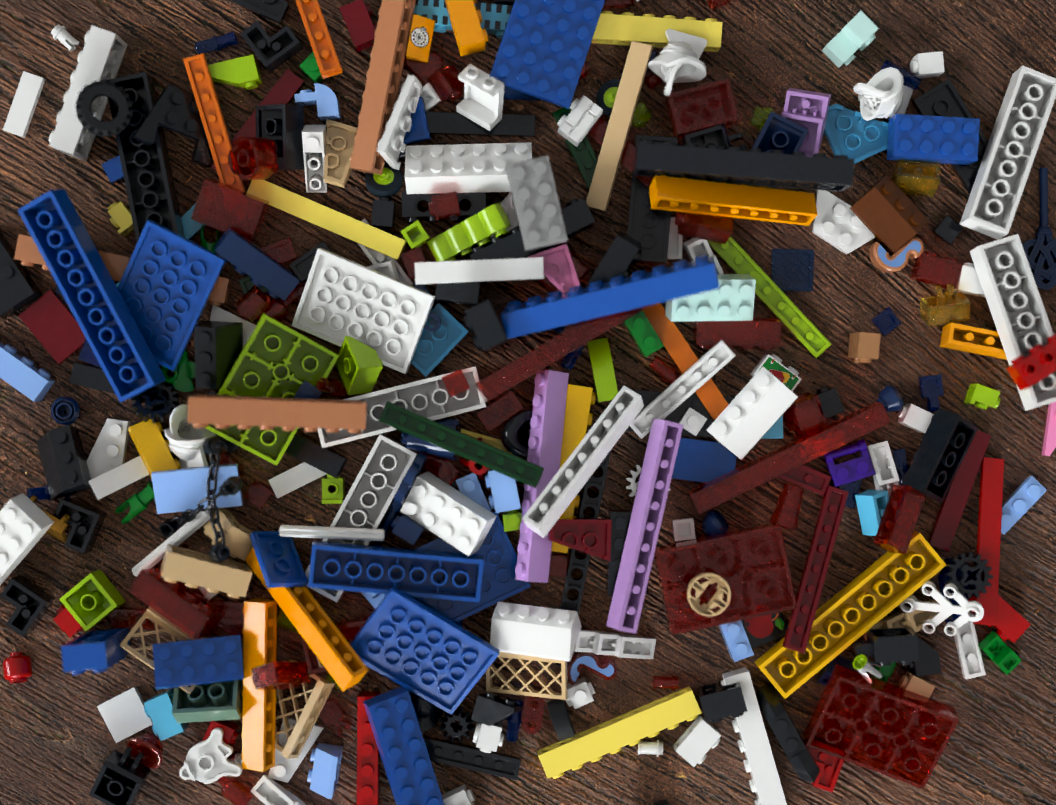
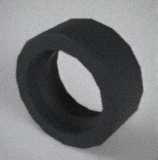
[547,699,575,741]

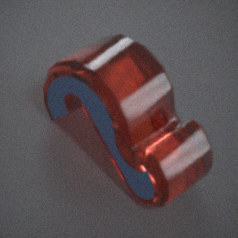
[567,652,617,685]

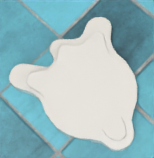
[179,727,243,784]

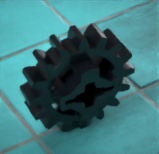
[131,381,179,424]
[944,552,993,599]

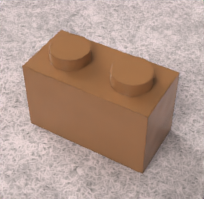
[847,332,881,364]

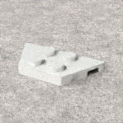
[812,190,875,254]

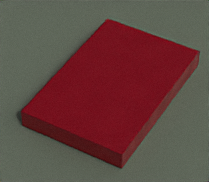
[19,289,88,364]

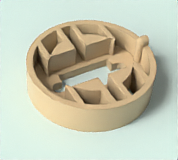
[687,572,731,617]

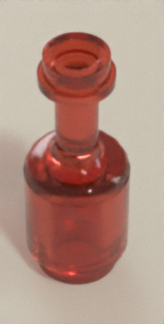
[257,283,304,322]
[217,776,254,805]

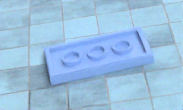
[151,463,243,514]

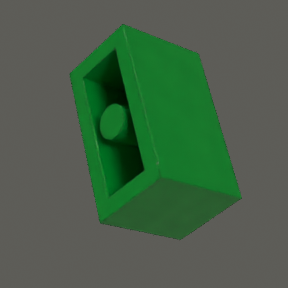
[623,310,664,358]

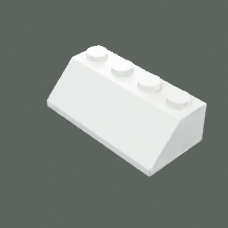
[707,367,798,460]
[490,601,582,661]

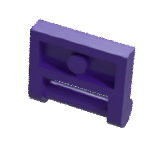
[823,439,876,487]

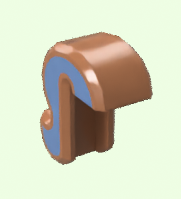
[869,237,924,273]

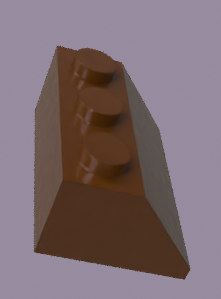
[850,175,929,254]

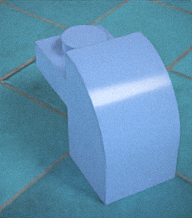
[294,83,341,121]

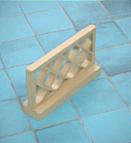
[120,602,205,695]
[486,640,568,700]
[275,659,335,759]

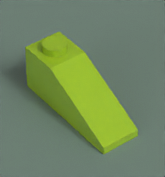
[208,54,263,90]

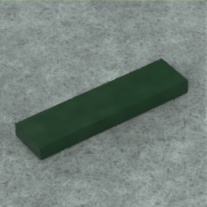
[552,104,598,189]

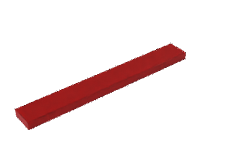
[973,457,1004,626]

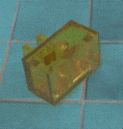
[892,159,940,197]
[920,283,970,327]

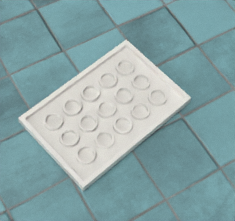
[291,248,435,374]

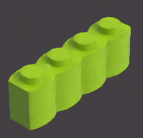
[427,203,512,262]

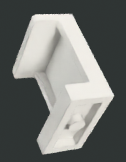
[456,64,504,131]

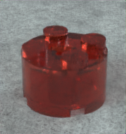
[228,137,278,180]
[783,392,828,440]

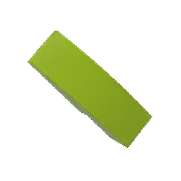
[587,338,618,402]

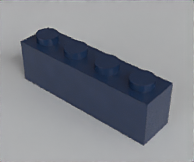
[214,227,300,301]

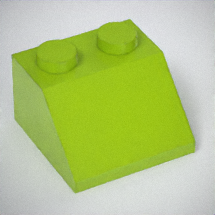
[335,336,383,395]
[59,569,126,632]

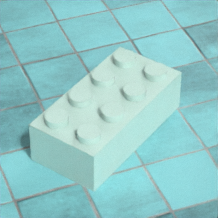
[665,274,756,322]

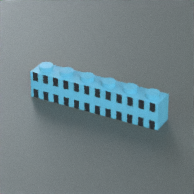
[411,0,513,38]

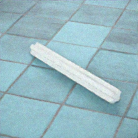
[131,510,213,578]
[279,525,385,541]

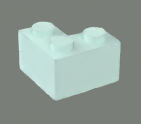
[821,11,879,68]

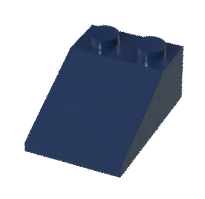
[751,111,809,189]

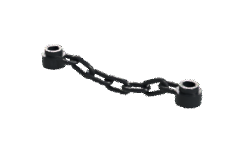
[203,437,230,561]
[159,476,243,538]

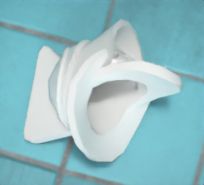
[648,29,707,96]
[853,67,913,121]
[163,404,216,469]

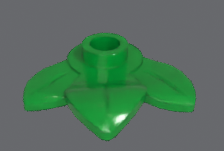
[161,351,196,392]

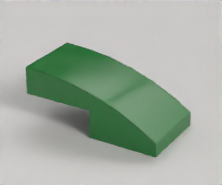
[978,631,1022,675]

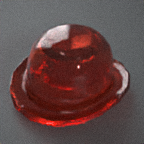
[127,733,163,769]

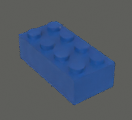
[886,114,980,165]
[61,627,131,675]
[153,635,244,690]

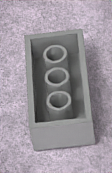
[506,155,568,252]

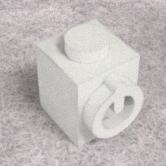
[566,677,595,709]
[472,722,504,753]

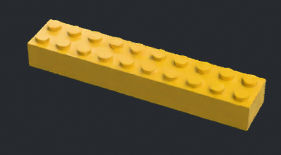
[754,530,946,699]

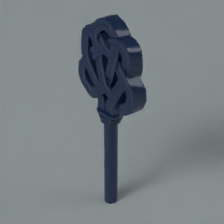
[1022,168,1056,291]
[372,452,427,547]

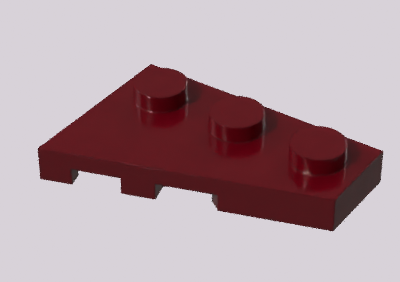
[548,519,612,562]

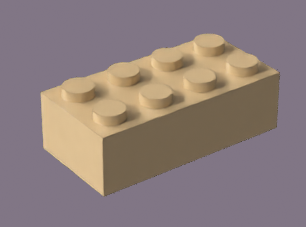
[160,544,253,599]

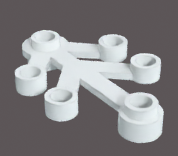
[899,581,984,636]

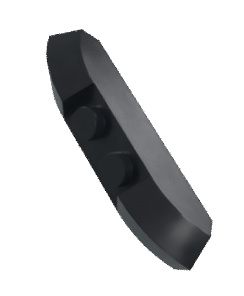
[755,686,820,782]

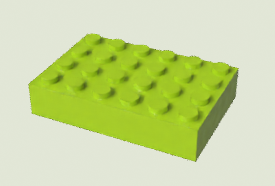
[205,313,339,466]

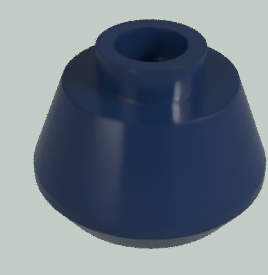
[876,385,904,412]
[51,397,80,425]
[702,510,729,537]

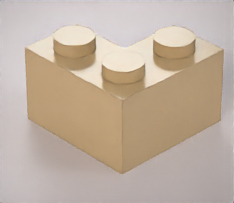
[203,508,253,561]

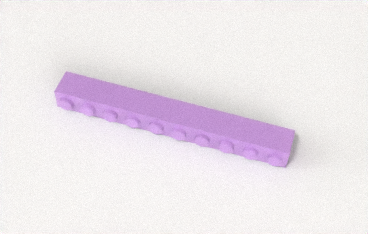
[515,370,569,583]
[606,419,683,634]

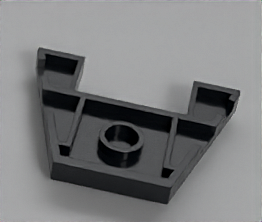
[132,85,212,168]

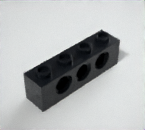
[402,192,486,223]

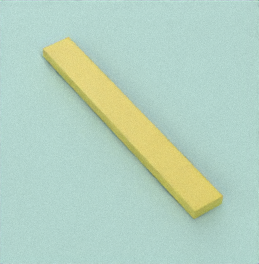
[246,176,407,261]

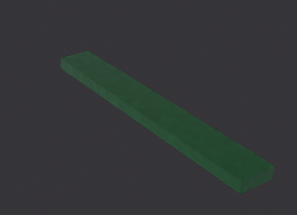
[379,401,544,488]

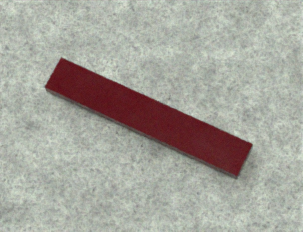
[211,68,305,171]
[928,430,991,552]

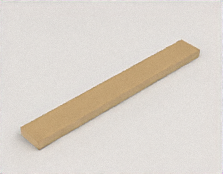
[586,41,653,211]

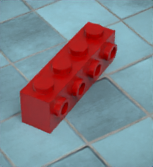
[1006,333,1056,391]

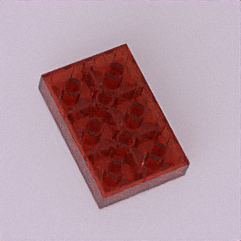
[654,522,797,635]
[803,664,959,789]

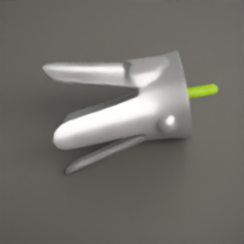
[853,654,882,684]

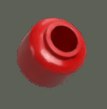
[3,652,32,684]

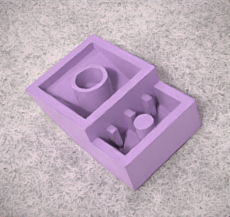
[781,88,831,156]

